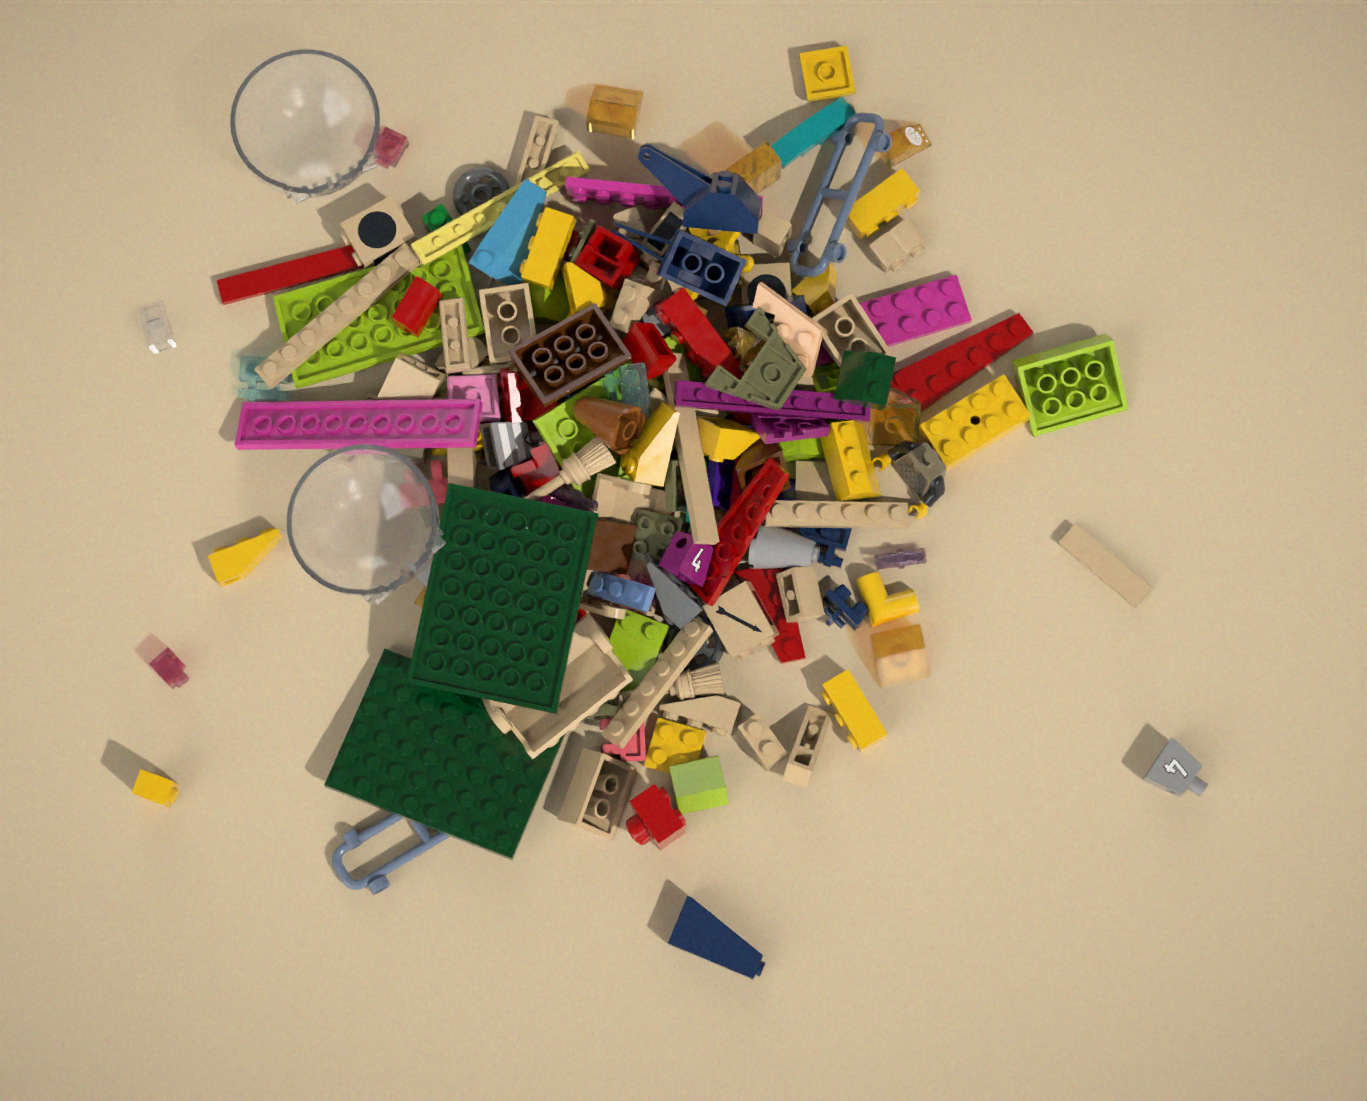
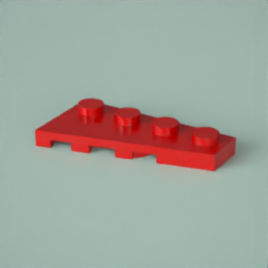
[735,568,806,664]

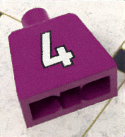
[658,530,713,587]

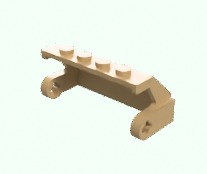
[579,473,675,619]
[482,613,633,759]

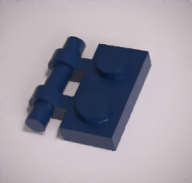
[798,527,852,568]

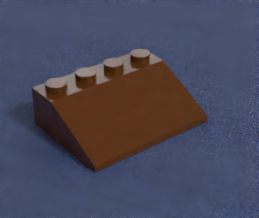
[508,303,632,407]

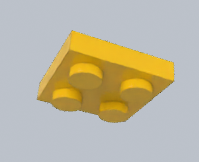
[799,45,856,102]
[644,718,707,774]

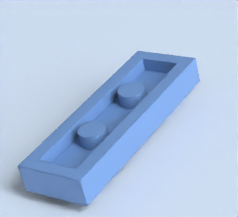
[586,571,656,613]

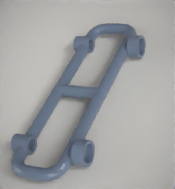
[787,112,892,277]
[332,814,450,895]

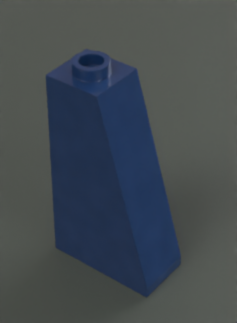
[668,896,766,980]

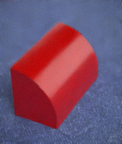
[391,276,443,338]
[622,322,677,380]

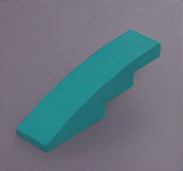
[767,97,856,169]

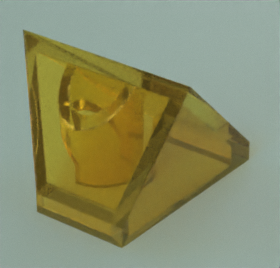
[722,327,765,372]

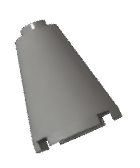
[749,522,820,569]

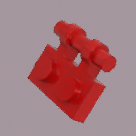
[498,367,525,423]

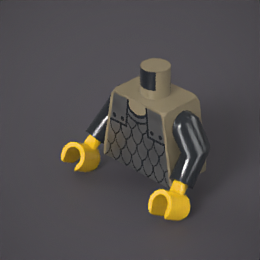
[872,440,947,520]

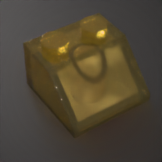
[586,84,643,139]
[869,624,930,687]

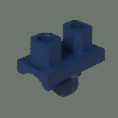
[823,584,868,631]

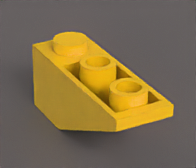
[208,527,283,587]

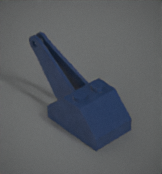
[638,143,762,234]
[611,221,747,306]

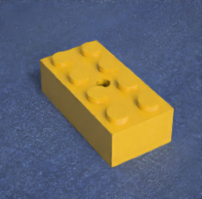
[918,374,1031,471]

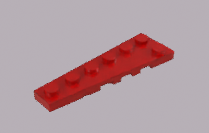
[890,313,1034,418]
[688,458,790,606]

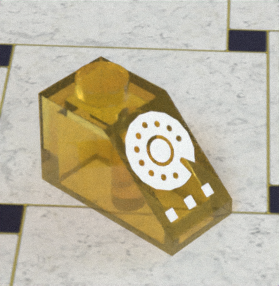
[880,124,932,168]

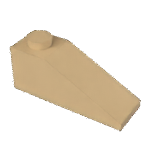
[782,705,833,788]

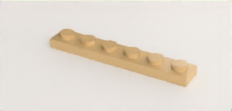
[763,500,909,529]
[601,618,713,749]

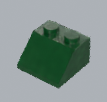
[833,351,896,411]

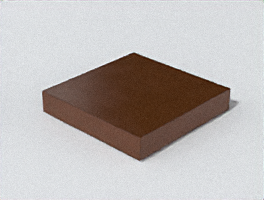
[587,520,636,575]

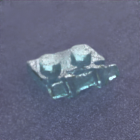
[238,355,290,402]
[602,363,652,414]

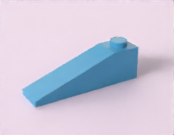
[469,178,547,286]

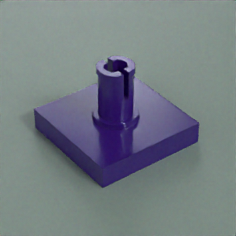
[707,459,735,512]

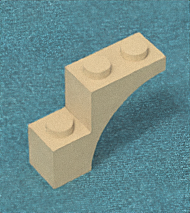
[610,261,683,333]

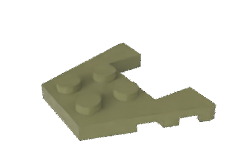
[704,306,807,411]

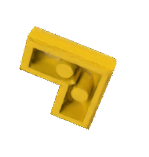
[856,572,920,628]

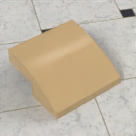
[795,461,836,501]

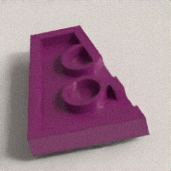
[750,414,830,444]

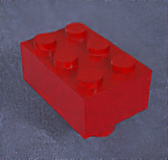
[626,784,686,850]

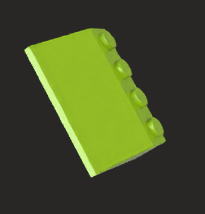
[1011,333,1129,437]

